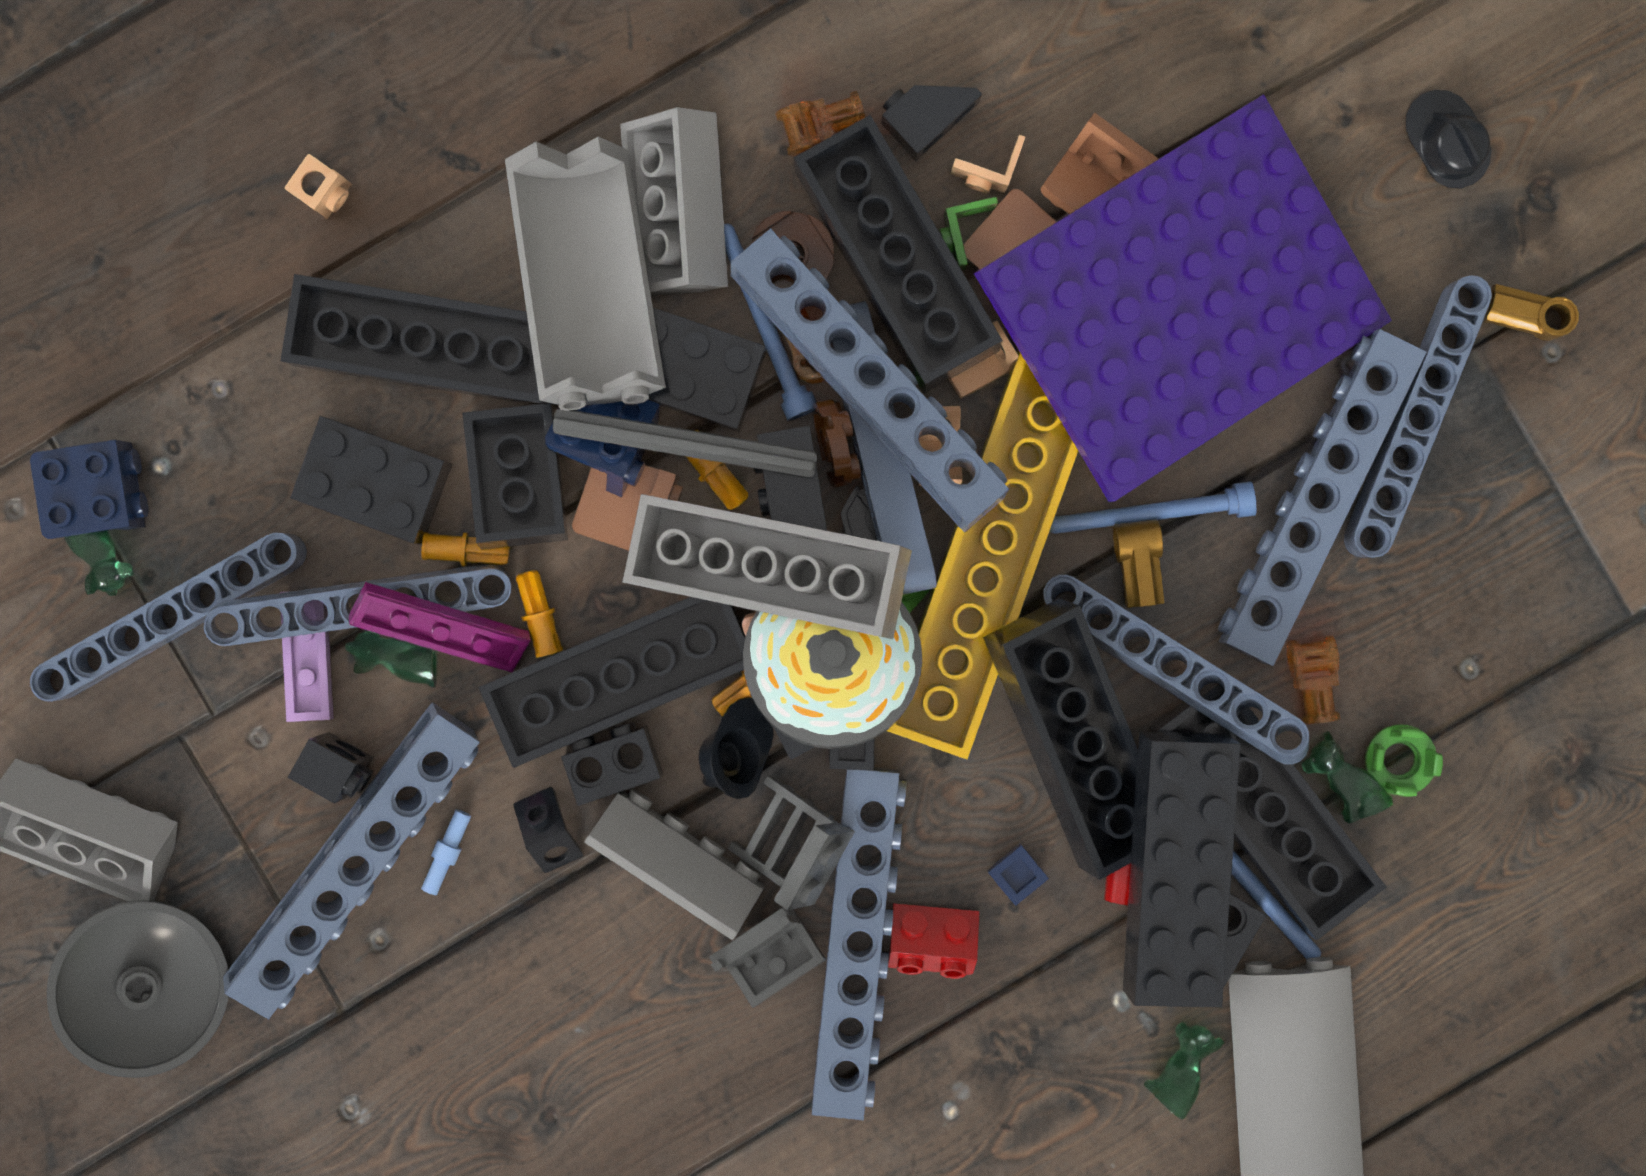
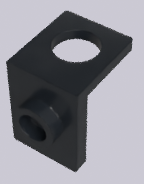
[513,787,584,873]

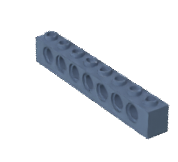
[731,228,1009,533]
[1218,329,1427,666]
[223,702,480,1020]
[812,767,907,1120]

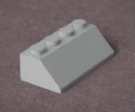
[620,107,728,296]
[0,758,178,901]
[584,789,764,940]

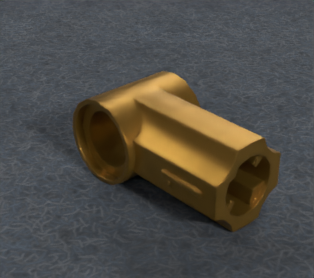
[1483,284,1579,341]
[1113,519,1165,608]

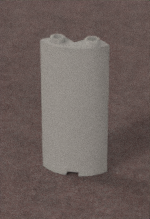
[505,137,666,411]
[1229,957,1364,1176]

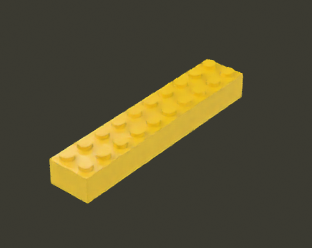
[886,350,1078,759]

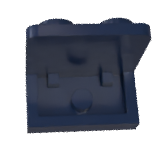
[545,400,660,498]
[30,440,149,539]

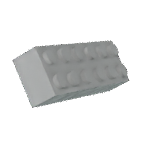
[622,494,912,639]

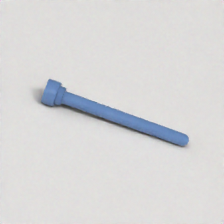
[724,224,816,421]
[1050,481,1257,534]
[1232,850,1321,959]

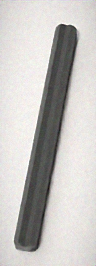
[553,408,818,478]

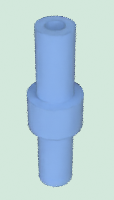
[421,809,471,895]

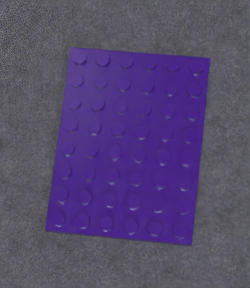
[974,95,1392,502]

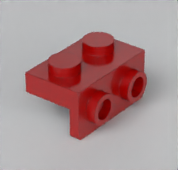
[888,904,979,979]

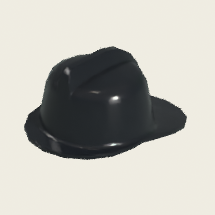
[1405,90,1491,189]
[698,697,774,799]

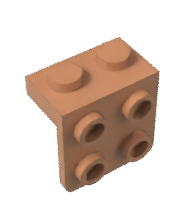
[1041,113,1158,214]
[963,189,1057,270]
[572,465,683,551]

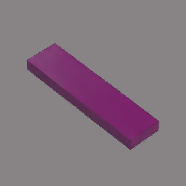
[349,582,531,673]

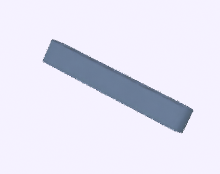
[1344,275,1492,558]
[822,301,937,595]
[30,533,307,702]
[204,564,512,646]
[1044,575,1309,764]

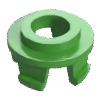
[1365,724,1443,797]

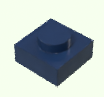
[987,844,1049,906]

